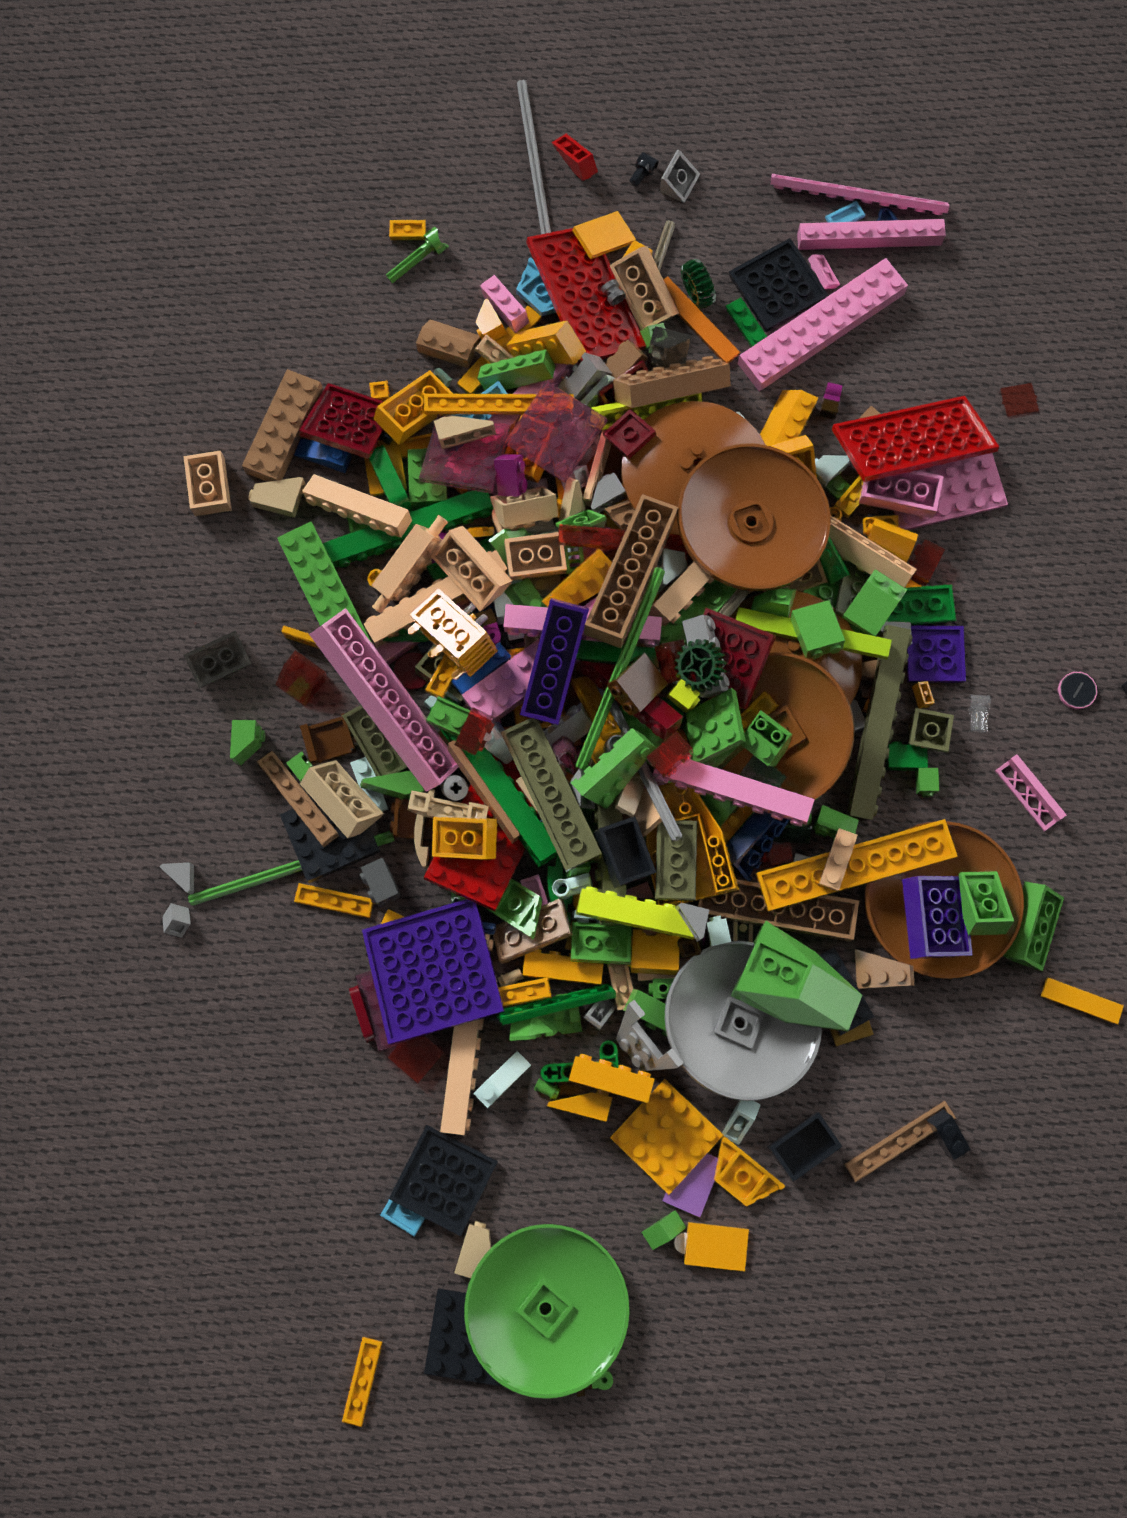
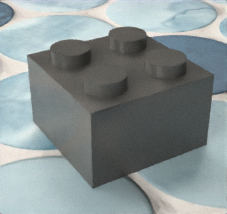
[360,858,402,907]

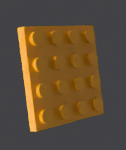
[610,1079,723,1195]

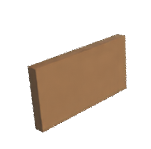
[493,898,573,964]

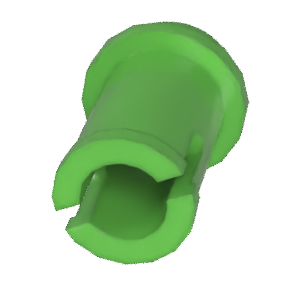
[534,1078,561,1100]

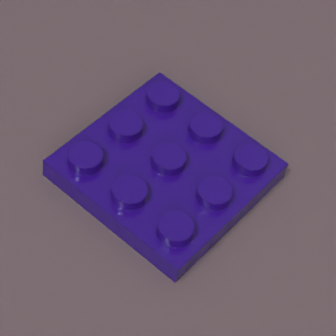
[906,626,966,683]

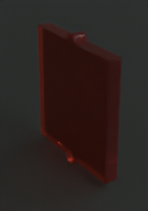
[1000,383,1039,417]

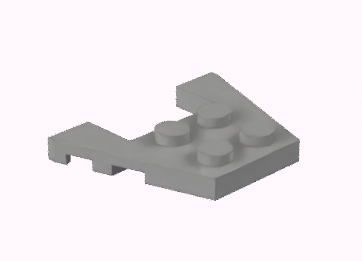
[616,1000,684,1071]

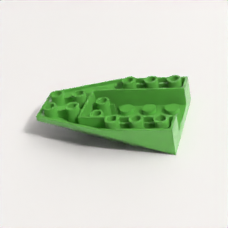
[731,921,862,1031]

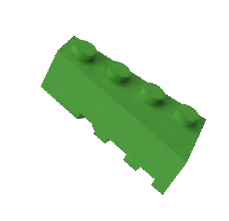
[571,728,656,809]

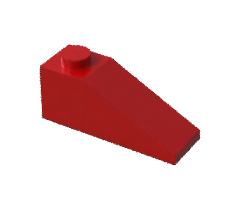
[552,134,598,181]

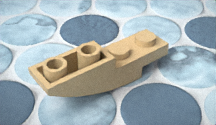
[615,771,645,817]

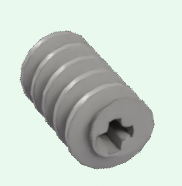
[440,774,468,801]

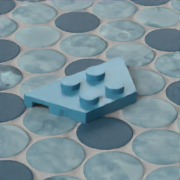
[516,257,556,316]

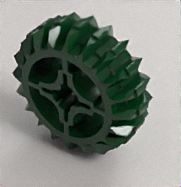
[681,259,716,309]
[674,639,727,693]

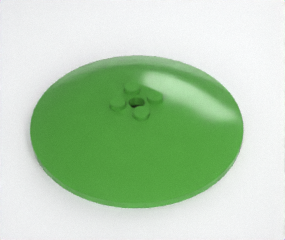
[464,1224,629,1398]

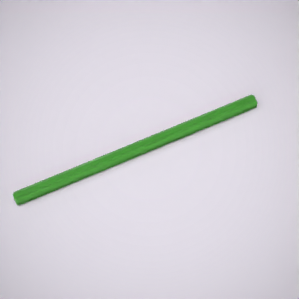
[576,567,665,770]
[188,831,394,906]

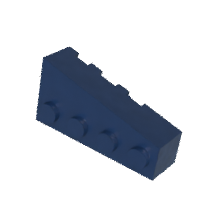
[726,812,789,882]

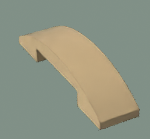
[414,789,436,869]
[408,790,489,819]

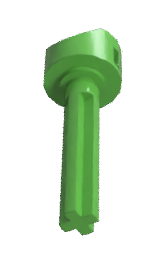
[386,227,449,283]

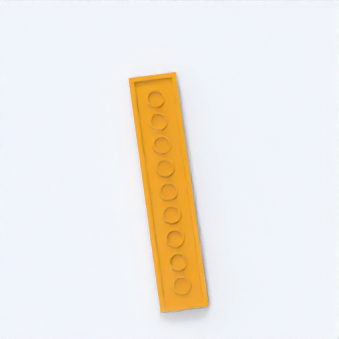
[756,819,958,911]

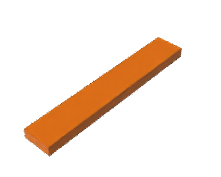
[663,276,740,364]

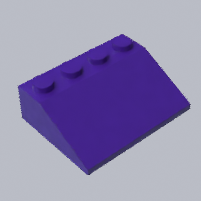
[902,876,973,959]

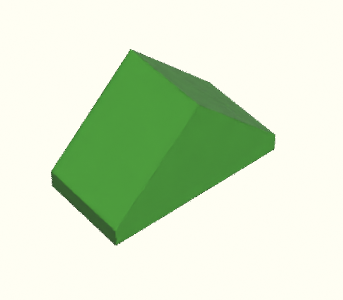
[642,1210,686,1250]

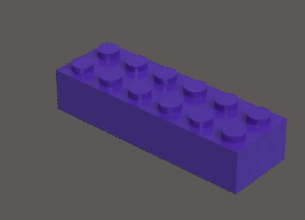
[520,598,589,725]

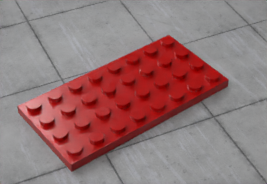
[526,228,646,364]
[832,396,1000,482]
[424,755,541,912]

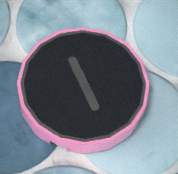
[1058,672,1097,709]

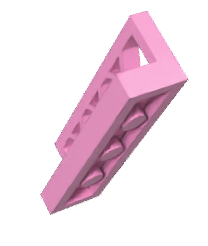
[995,754,1066,831]

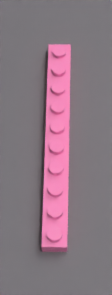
[770,174,949,215]

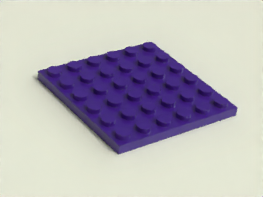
[362,899,505,1045]

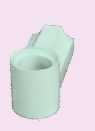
[552,873,593,899]

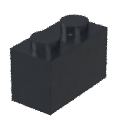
[927,1110,971,1160]

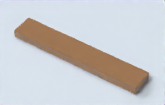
[447,740,520,844]
[257,751,339,847]
[844,1101,956,1182]

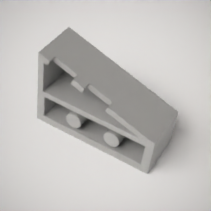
[553,353,612,408]

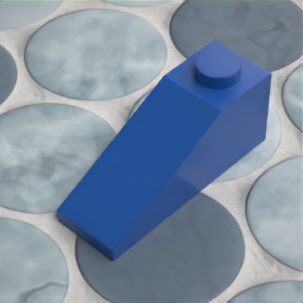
[294,439,352,473]
[452,642,512,694]

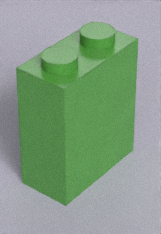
[790,600,845,659]

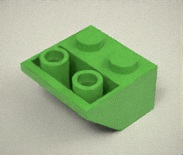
[741,710,792,766]
[812,805,859,841]

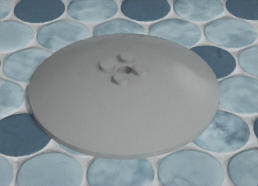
[665,941,822,1101]

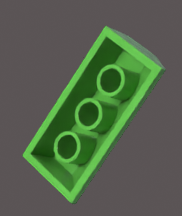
[1003,882,1064,971]

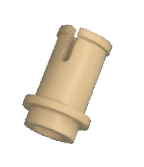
[498,967,524,987]

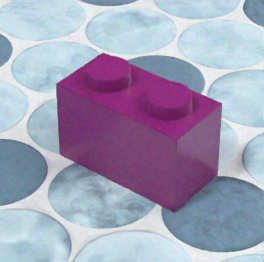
[494,454,527,497]

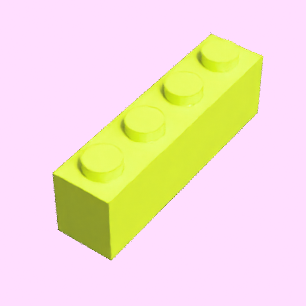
[665,679,700,712]

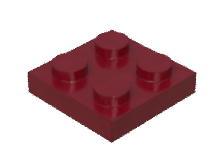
[603,409,657,459]

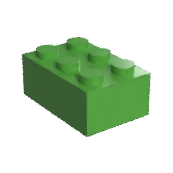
[407,448,448,509]

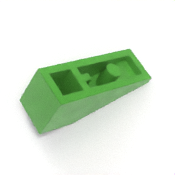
[360,771,424,800]

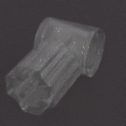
[968,694,991,733]

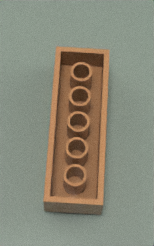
[613,356,731,408]
[242,369,323,482]

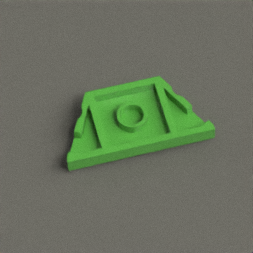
[480,879,543,939]

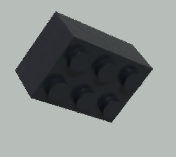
[594,816,656,889]
[767,1112,843,1182]

